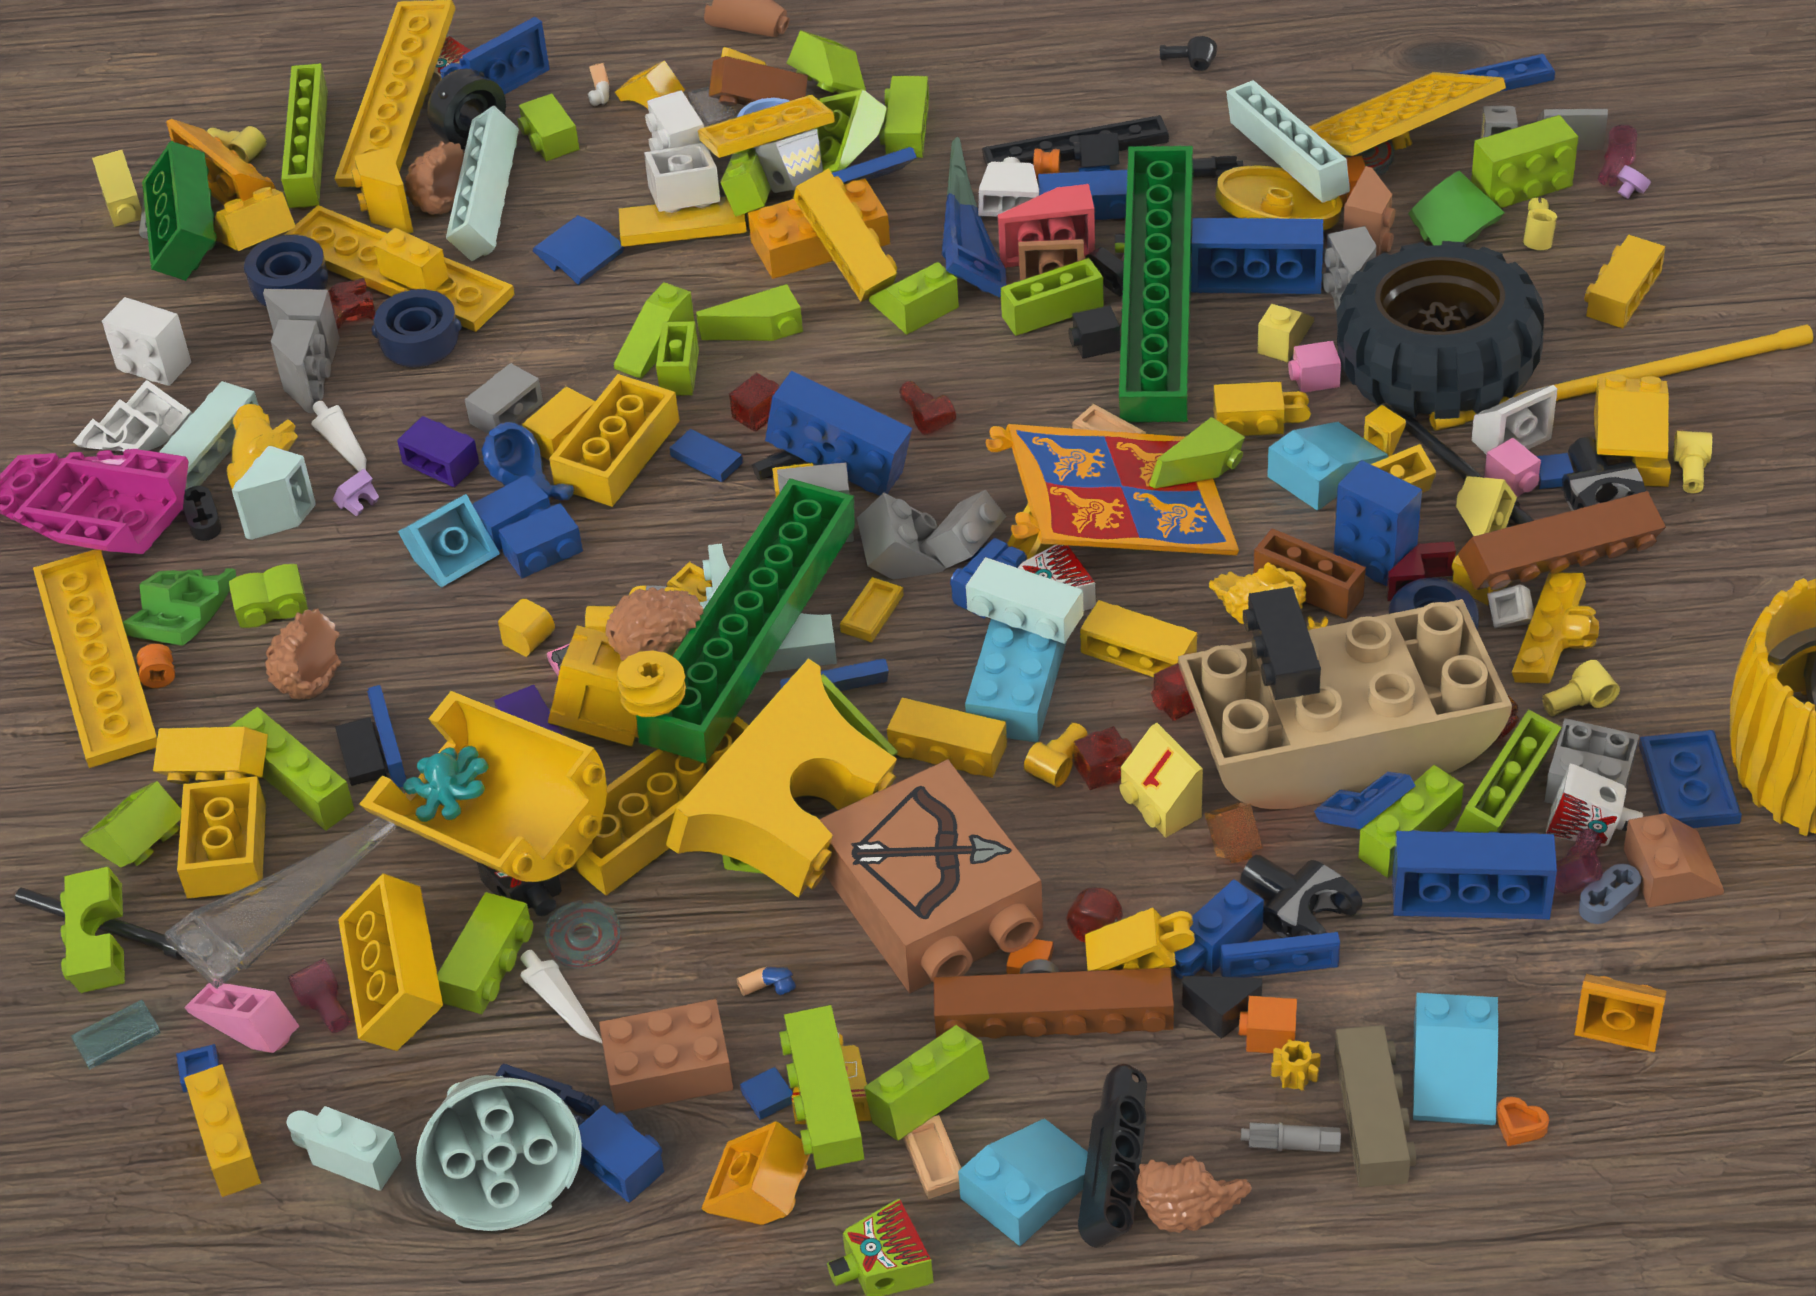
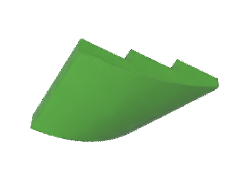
[1408,171,1505,246]
[123,568,236,646]

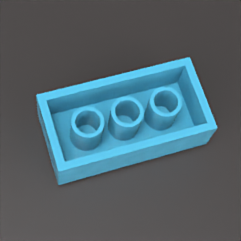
[965,619,1067,743]

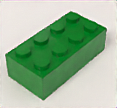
[142,141,217,281]

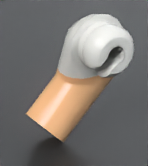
[588,63,609,106]

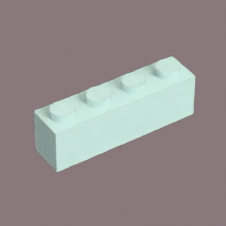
[159,381,258,490]

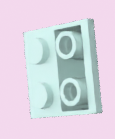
[232,446,316,540]

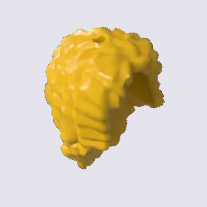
[1209,562,1306,624]

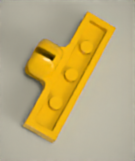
[1512,572,1599,683]

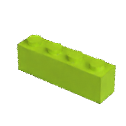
[229,707,355,831]
[1454,709,1562,833]
[779,1005,865,1170]

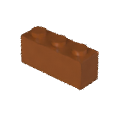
[709,56,808,106]
[1253,528,1366,619]

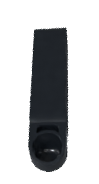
[1078,1064,1147,1248]

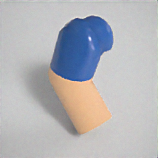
[736,967,796,996]

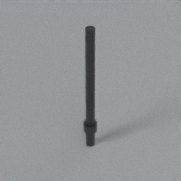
[1396,413,1535,525]
[15,887,213,965]

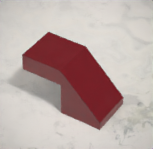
[1386,541,1456,601]

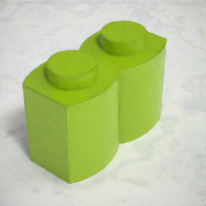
[229,564,308,628]

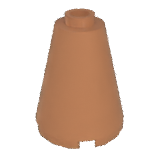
[704,0,790,37]

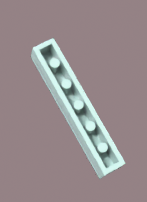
[1226,80,1350,203]
[446,105,519,261]

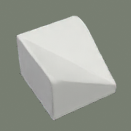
[1487,584,1534,629]

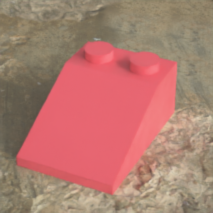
[998,184,1095,268]

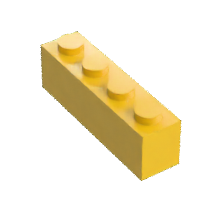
[793,168,897,302]

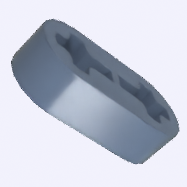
[1579,864,1641,924]

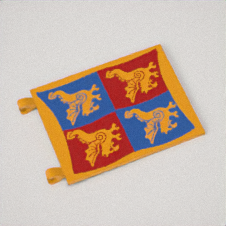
[985,424,1239,556]

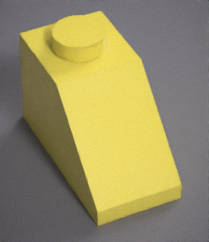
[92,150,142,227]
[1258,304,1314,362]
[1456,476,1517,536]

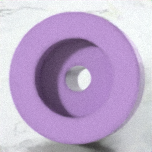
[1617,165,1651,199]

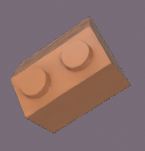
[1343,166,1396,257]
[1018,239,1084,281]
[1623,813,1724,908]

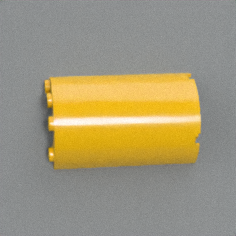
[359,691,607,882]

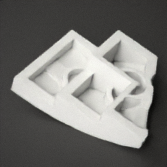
[73,380,193,452]

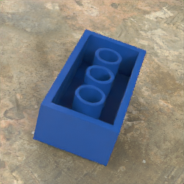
[1191,218,1323,294]
[765,371,912,496]
[1392,830,1557,919]

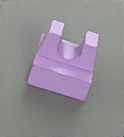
[332,469,379,517]

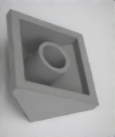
[1537,109,1608,150]

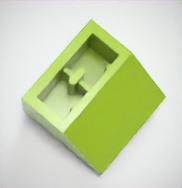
[786,30,866,94]

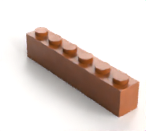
[1458,491,1666,590]
[934,968,1174,1039]

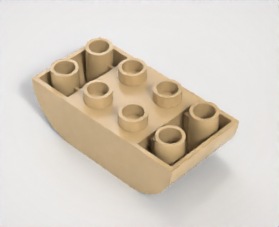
[1178,599,1512,809]

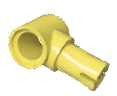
[207,126,267,164]
[1523,197,1557,250]
[1674,431,1712,493]
[1542,660,1620,717]

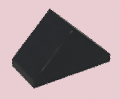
[1182,976,1262,1039]

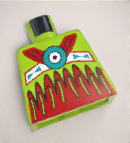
[827,1199,934,1296]

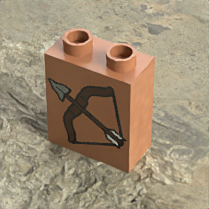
[819,759,1043,994]

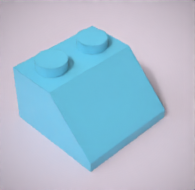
[398,494,500,587]

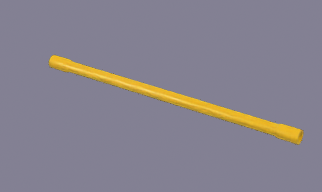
[1429,324,1813,431]

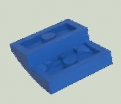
[533,215,624,285]

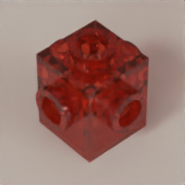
[1074,726,1133,790]

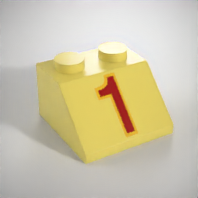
[1119,723,1203,838]

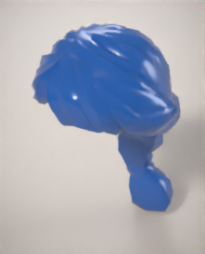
[481,422,574,500]

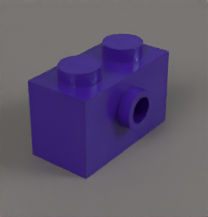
[397,416,480,488]

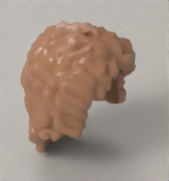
[405,141,465,215]
[605,587,704,661]
[265,609,341,700]
[1137,1155,1252,1233]

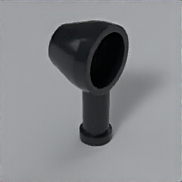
[1160,36,1217,71]

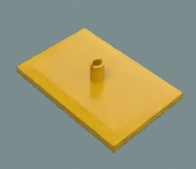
[1309,72,1506,156]

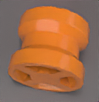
[1033,149,1060,180]
[136,644,175,688]

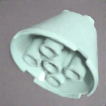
[416,1075,582,1231]

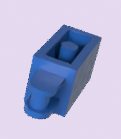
[1173,879,1264,979]

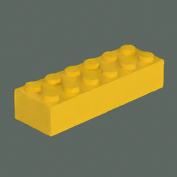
[572,716,749,896]

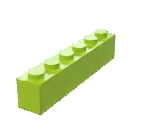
[281,63,328,208]

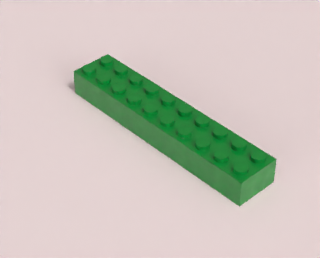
[1119,146,1193,422]
[636,478,855,764]

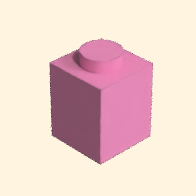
[1288,341,1341,393]
[1484,438,1541,497]

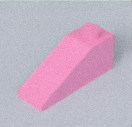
[184,981,299,1053]

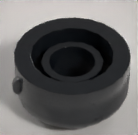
[427,69,506,150]

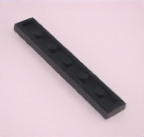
[982,115,1169,166]

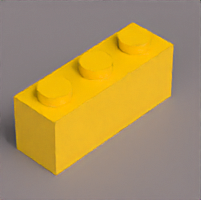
[1584,235,1665,329]
[1080,600,1197,686]
[887,698,1007,778]
[153,727,268,784]
[184,1064,261,1197]

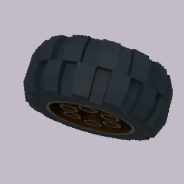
[1336,241,1544,419]

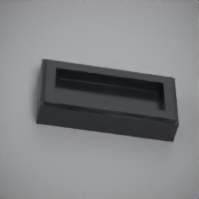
[335,717,387,786]

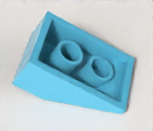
[1267,422,1388,511]
[1413,993,1498,1125]
[958,1118,1088,1246]

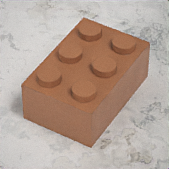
[599,999,734,1113]

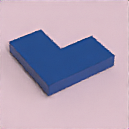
[1314,771,1416,829]

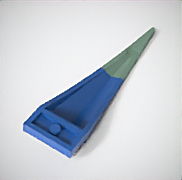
[942,137,1007,298]

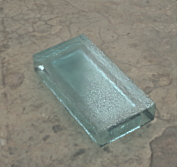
[71,1000,160,1070]

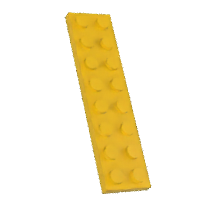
[334,0,456,187]
[284,205,515,332]
[33,549,157,768]

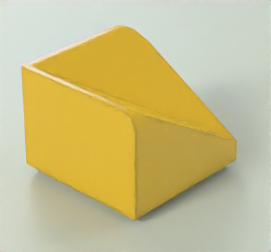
[1364,405,1406,457]
[1632,457,1671,487]

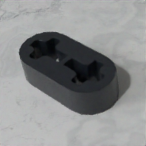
[1085,247,1124,296]
[183,486,221,541]

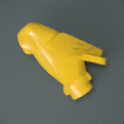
[227,404,298,489]

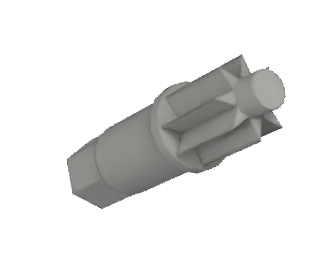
[1241,1122,1341,1152]

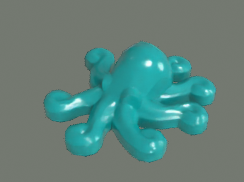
[403,746,488,822]

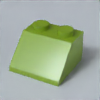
[869,262,959,335]
[80,781,181,867]

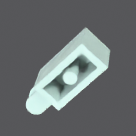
[287,1106,402,1191]

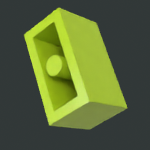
[517,93,580,162]
[656,321,699,396]

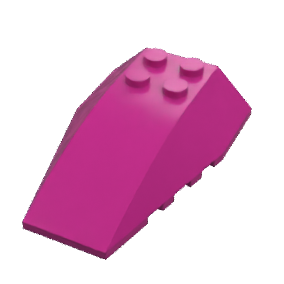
[0,449,189,554]

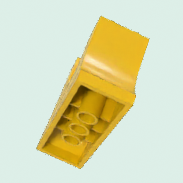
[666,658,897,898]

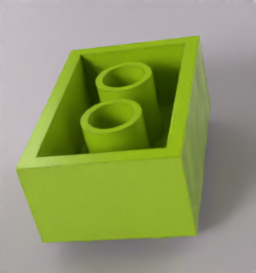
[1471,115,1578,208]

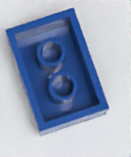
[1334,460,1422,586]

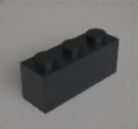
[1243,586,1321,700]

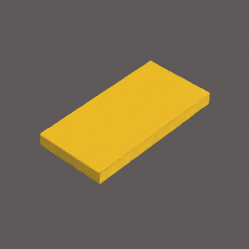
[698,95,835,158]
[619,196,747,247]

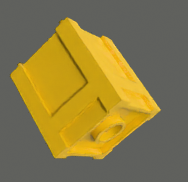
[548,625,639,747]

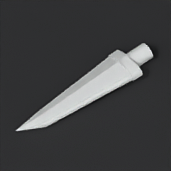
[311,401,367,472]
[520,950,602,1043]

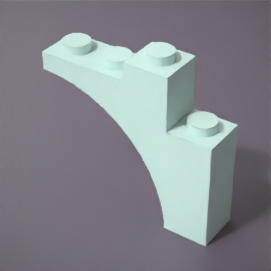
[700,544,837,673]

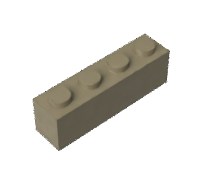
[1334,1025,1416,1187]

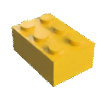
[177,776,266,899]

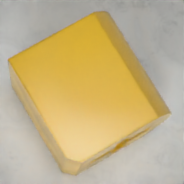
[498,599,555,657]

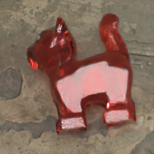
[328,278,375,329]

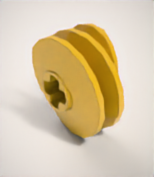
[617,650,686,717]

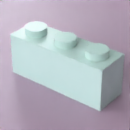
[966,557,1083,644]

